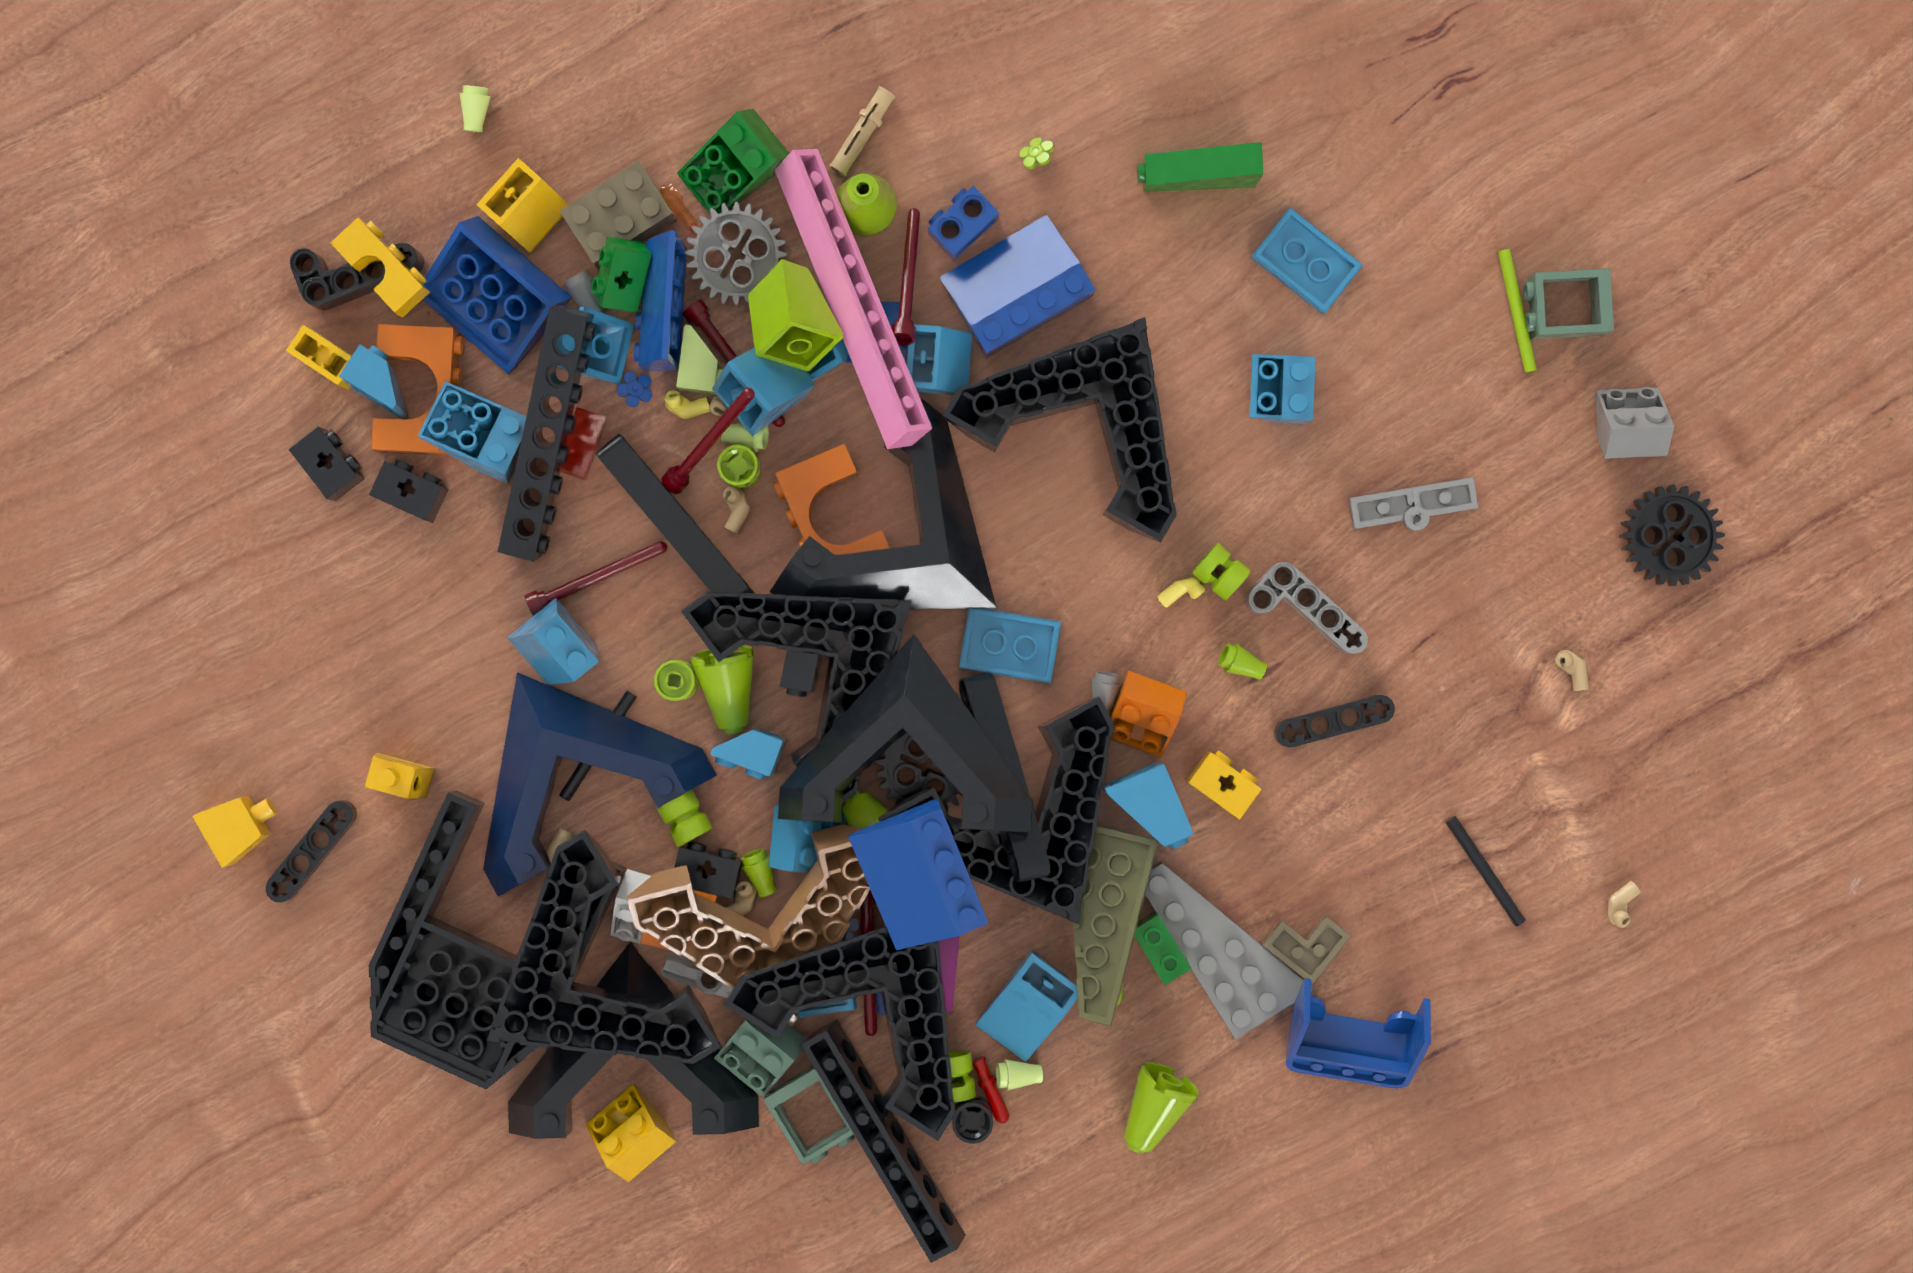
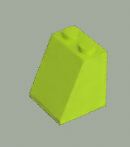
[748,259,844,372]

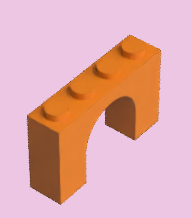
[371,324,464,456]
[773,443,889,555]

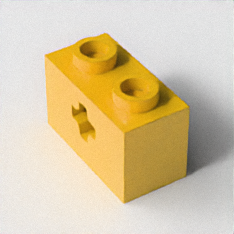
[286,325,352,390]
[1186,750,1262,820]

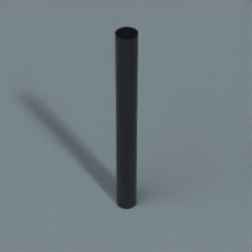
[559,690,637,801]
[1445,816,1526,926]

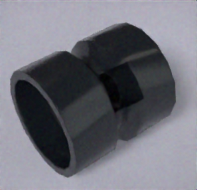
[952,1095,993,1144]

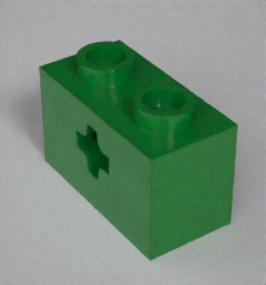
[591,237,652,312]
[1135,911,1191,985]

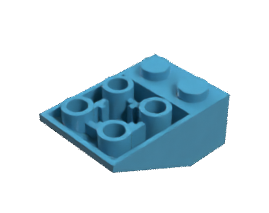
[417,381,526,484]
[975,949,1078,1062]

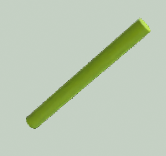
[1498,249,1537,373]

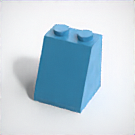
[712,348,815,437]
[507,598,599,685]
[1102,761,1194,849]

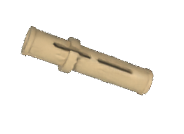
[829,86,896,177]

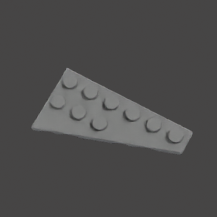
[1145,862,1315,1040]

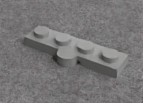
[1348,477,1479,531]

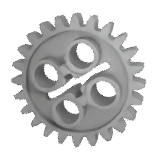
[685,202,787,305]

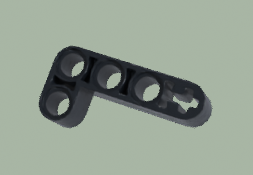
[290,243,424,310]

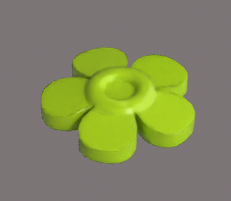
[1019,138,1054,169]

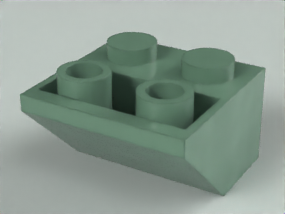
[714,1018,807,1097]

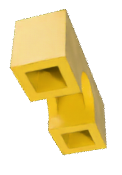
[330,217,430,318]

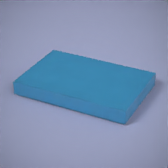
[1250,207,1363,315]
[959,608,1061,683]

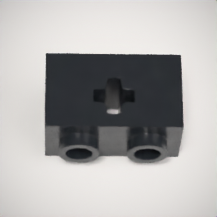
[288,426,365,501]
[369,459,449,523]
[780,650,822,697]
[674,841,743,898]

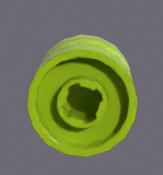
[717,445,762,489]
[1191,542,1251,601]
[654,660,699,701]
[657,789,713,848]
[949,1050,976,1102]

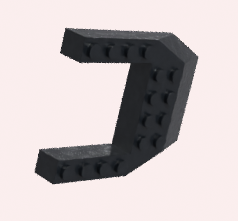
[368,790,626,1089]

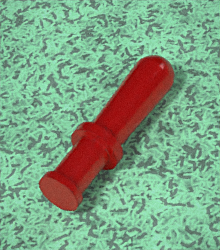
[972,1056,1010,1124]

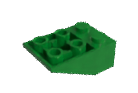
[677,109,790,214]

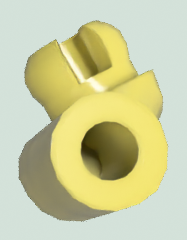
[664,390,711,419]
[1157,577,1205,608]

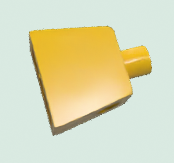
[365,753,435,799]
[192,796,277,868]

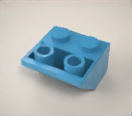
[907,324,973,395]
[1249,354,1316,424]
[710,728,787,780]
[768,805,846,872]

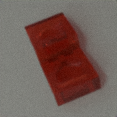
[560,407,606,480]

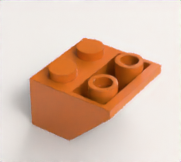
[1110,670,1187,758]

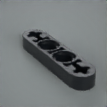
[1274,695,1395,747]
[266,800,357,903]

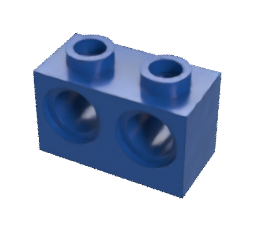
[928,185,999,261]

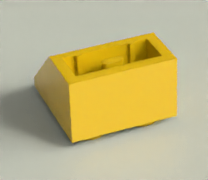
[476,158,569,254]
[585,1084,676,1182]

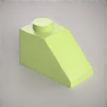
[676,325,723,395]

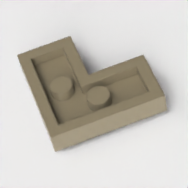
[1262,915,1351,985]

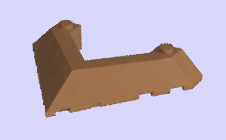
[627,825,870,1027]

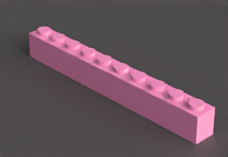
[775,149,933,449]

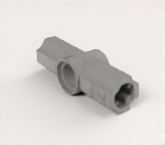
[661,950,733,998]

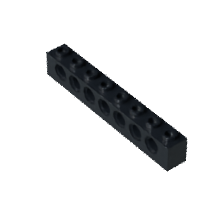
[498,304,597,562]
[801,1019,966,1263]

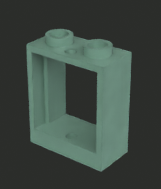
[1523,268,1614,340]
[763,1066,855,1165]

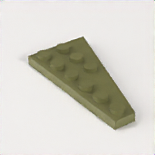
[1073,826,1158,1027]

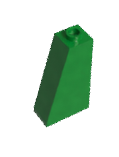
[1137,142,1263,192]

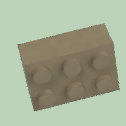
[560,160,677,270]

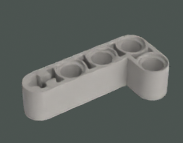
[1245,562,1368,654]

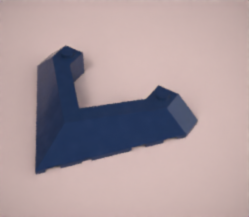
[483,673,717,897]

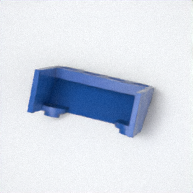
[1286,978,1431,1089]

